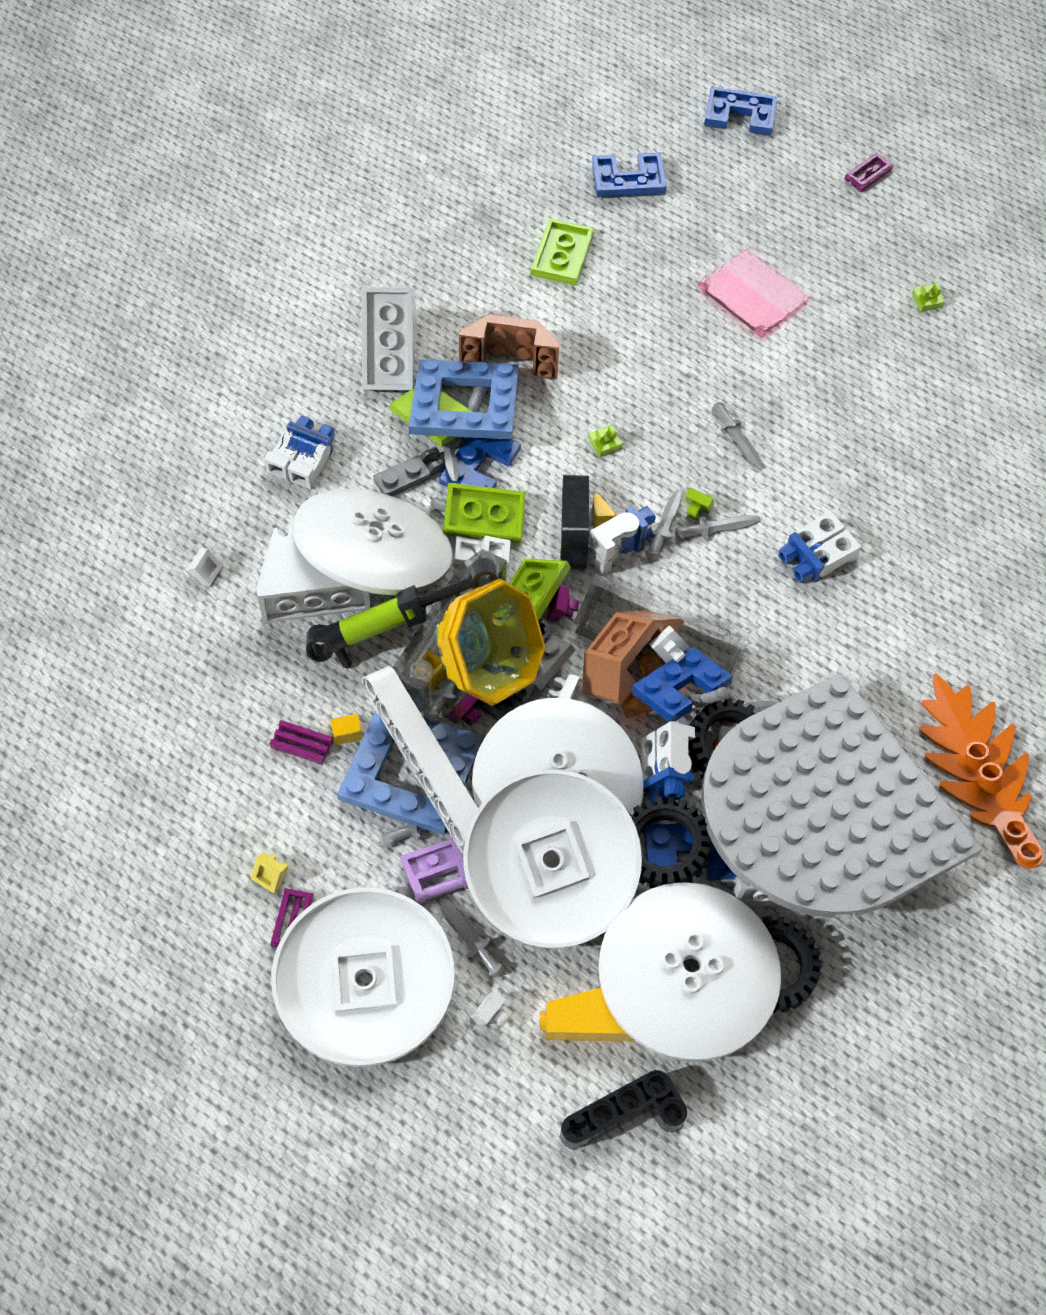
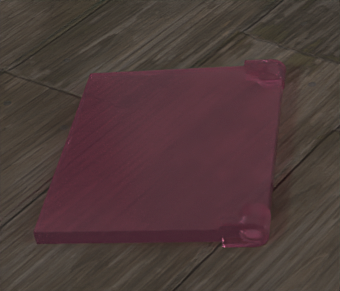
[698,249,810,337]

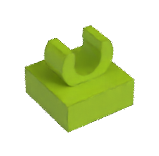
[912,282,945,312]
[588,425,623,457]
[685,487,714,520]

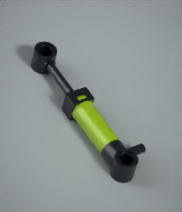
[306,558,499,668]

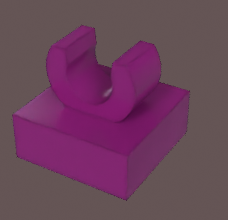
[547,585,579,622]
[446,694,482,726]

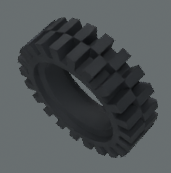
[688,698,760,779]
[629,796,711,888]
[762,916,822,1013]

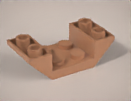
[459,314,560,379]
[582,610,684,705]

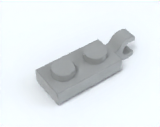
[515,635,575,703]

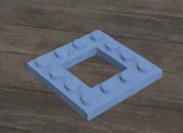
[409,359,519,439]
[337,711,484,836]

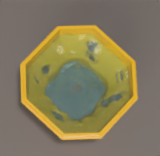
[434,579,545,706]

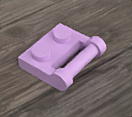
[400,838,468,905]

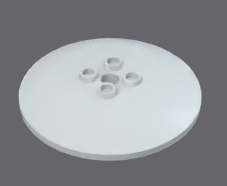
[293,489,452,595]
[472,698,643,868]
[463,769,642,949]
[598,883,781,1062]
[271,887,455,1067]

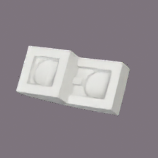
[453,536,510,567]

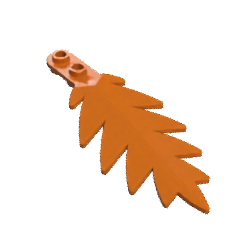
[919,674,1045,869]

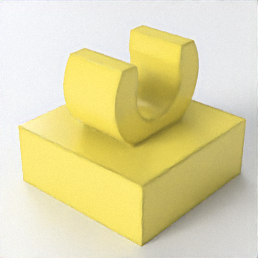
[250,852,289,893]

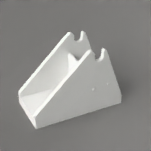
[361,286,416,390]
[256,524,370,624]

